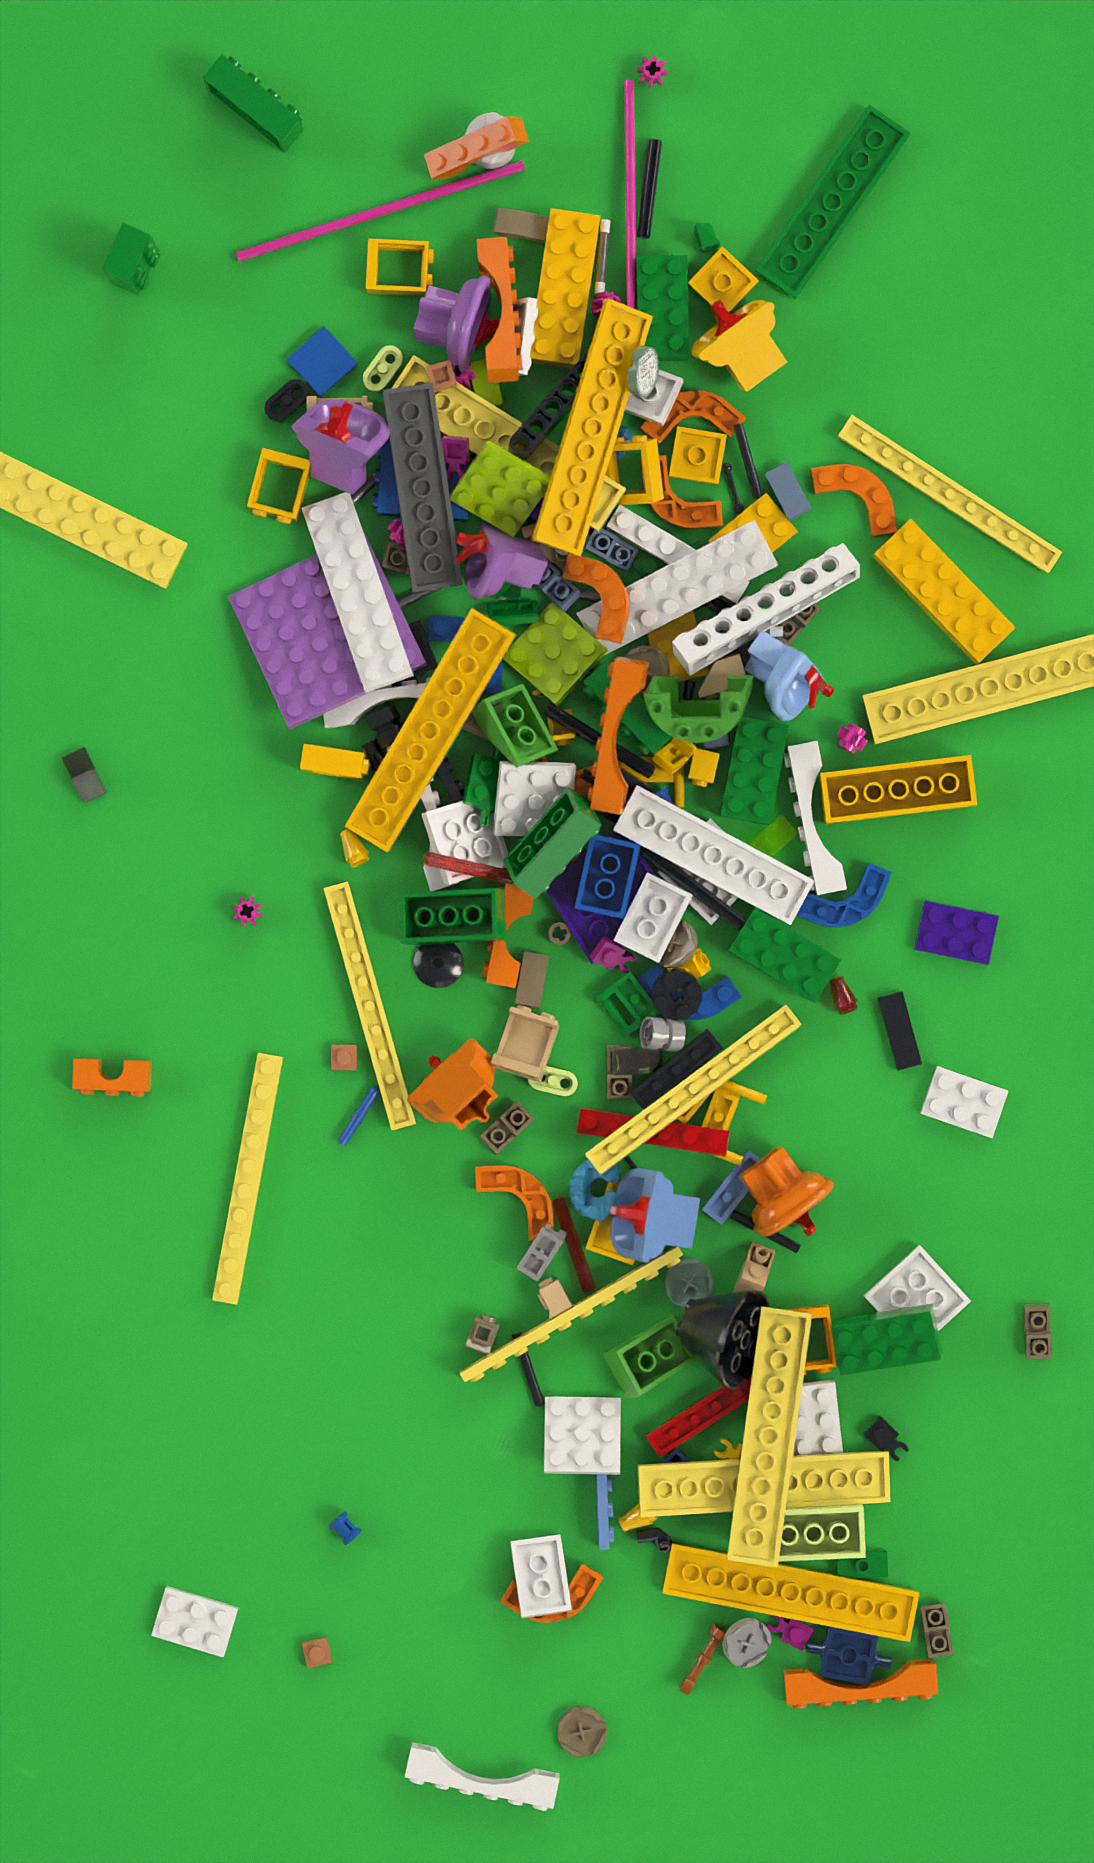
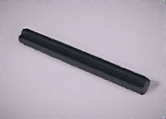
[544,703,655,778]
[641,848,746,929]

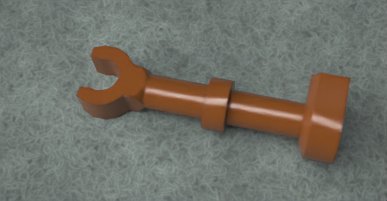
[679,1622,728,1695]

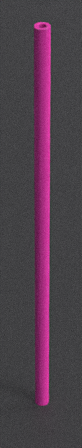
[624,80,637,310]
[236,161,525,262]

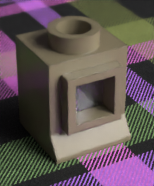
[465,1313,500,1355]

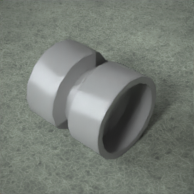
[640,1017,686,1052]

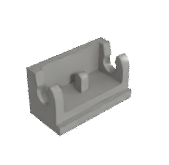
[516,1223,567,1282]

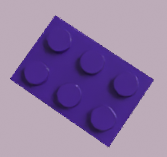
[914,901,999,965]

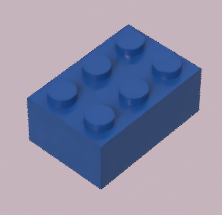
[574,835,641,919]

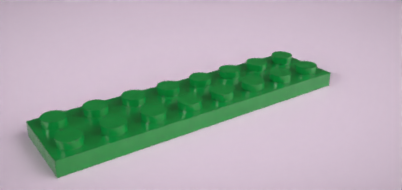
[755,105,910,300]

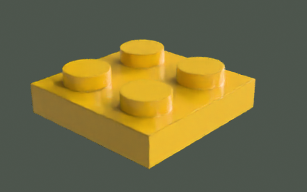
[688,246,759,313]
[669,426,727,485]

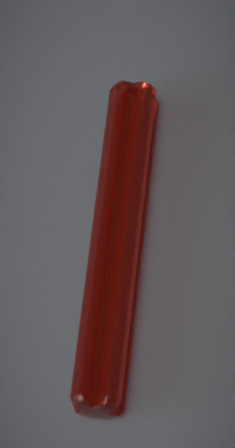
[423,852,513,884]
[552,1196,596,1293]

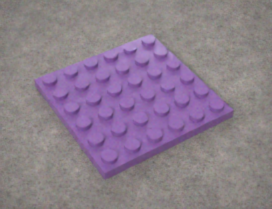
[228,533,427,730]

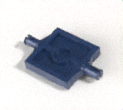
[806,1626,892,1685]

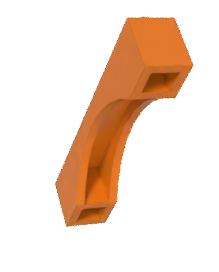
[477,237,523,383]
[588,657,649,815]
[783,1659,938,1708]

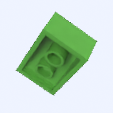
[471,684,558,768]
[603,1315,696,1398]

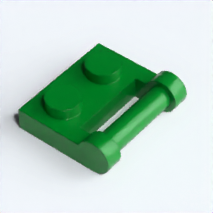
[594,971,659,1039]

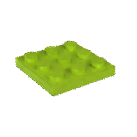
[450,440,551,536]
[503,602,608,706]

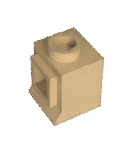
[537,1277,572,1319]

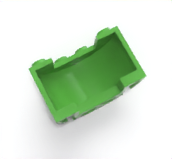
[644,675,754,743]

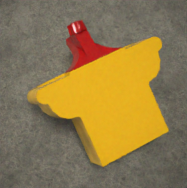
[691,300,787,392]

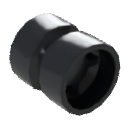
[366,704,404,750]

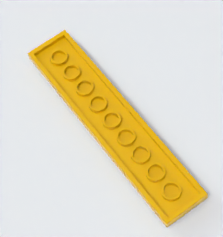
[532,298,653,557]
[345,608,516,852]
[662,1542,920,1642]

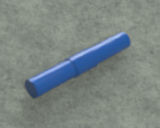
[337,1086,380,1146]

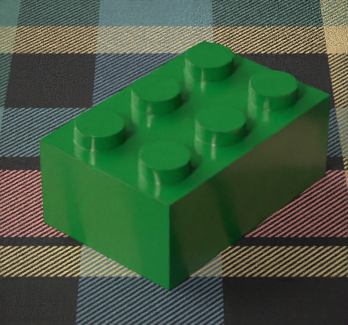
[102,223,160,295]

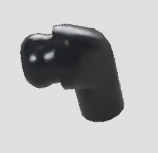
[636,1527,672,1553]

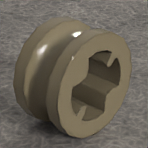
[548,922,571,945]

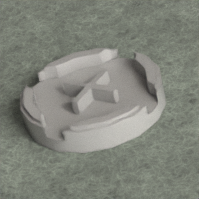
[722,1618,772,1668]

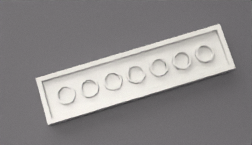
[302,492,414,693]
[576,520,778,656]
[613,785,814,925]

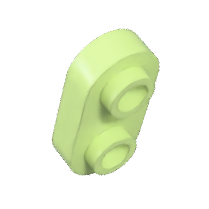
[363,345,403,392]
[528,1066,578,1096]

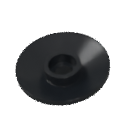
[413,943,464,988]

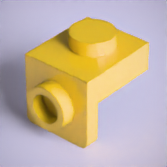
[547,709,576,746]
[652,737,697,776]
[667,948,711,979]

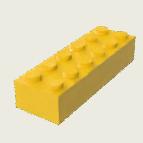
[530,208,601,369]
[872,519,1016,665]
[818,755,977,825]

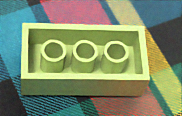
[779,1504,866,1561]

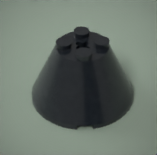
[676,1289,770,1389]

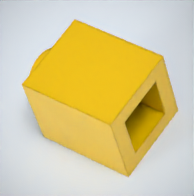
[687,749,720,788]

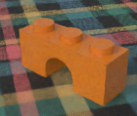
[72,1058,152,1096]

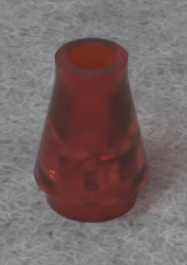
[829,976,858,1015]

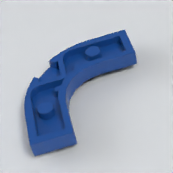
[428,615,502,694]
[796,863,892,927]
[637,964,742,1020]

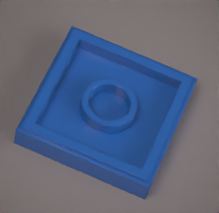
[287,326,358,397]

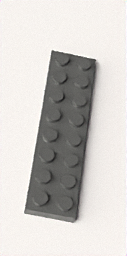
[382,383,463,592]

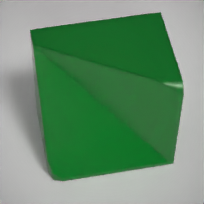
[694,223,720,253]
[496,582,522,602]

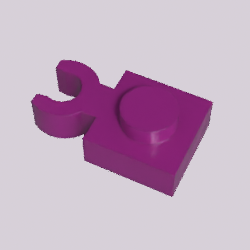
[442,436,469,481]
[589,937,636,973]
[766,1615,814,1651]

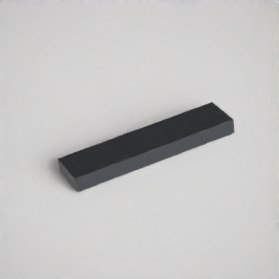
[629,1029,723,1110]

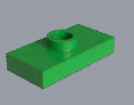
[487,600,539,626]
[837,1551,888,1579]

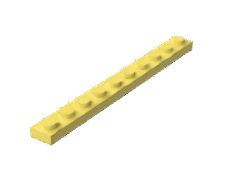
[838,415,1062,574]
[324,881,416,1130]
[585,1005,801,1175]
[212,1053,283,1305]
[460,1246,683,1383]

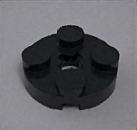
[651,969,702,1020]

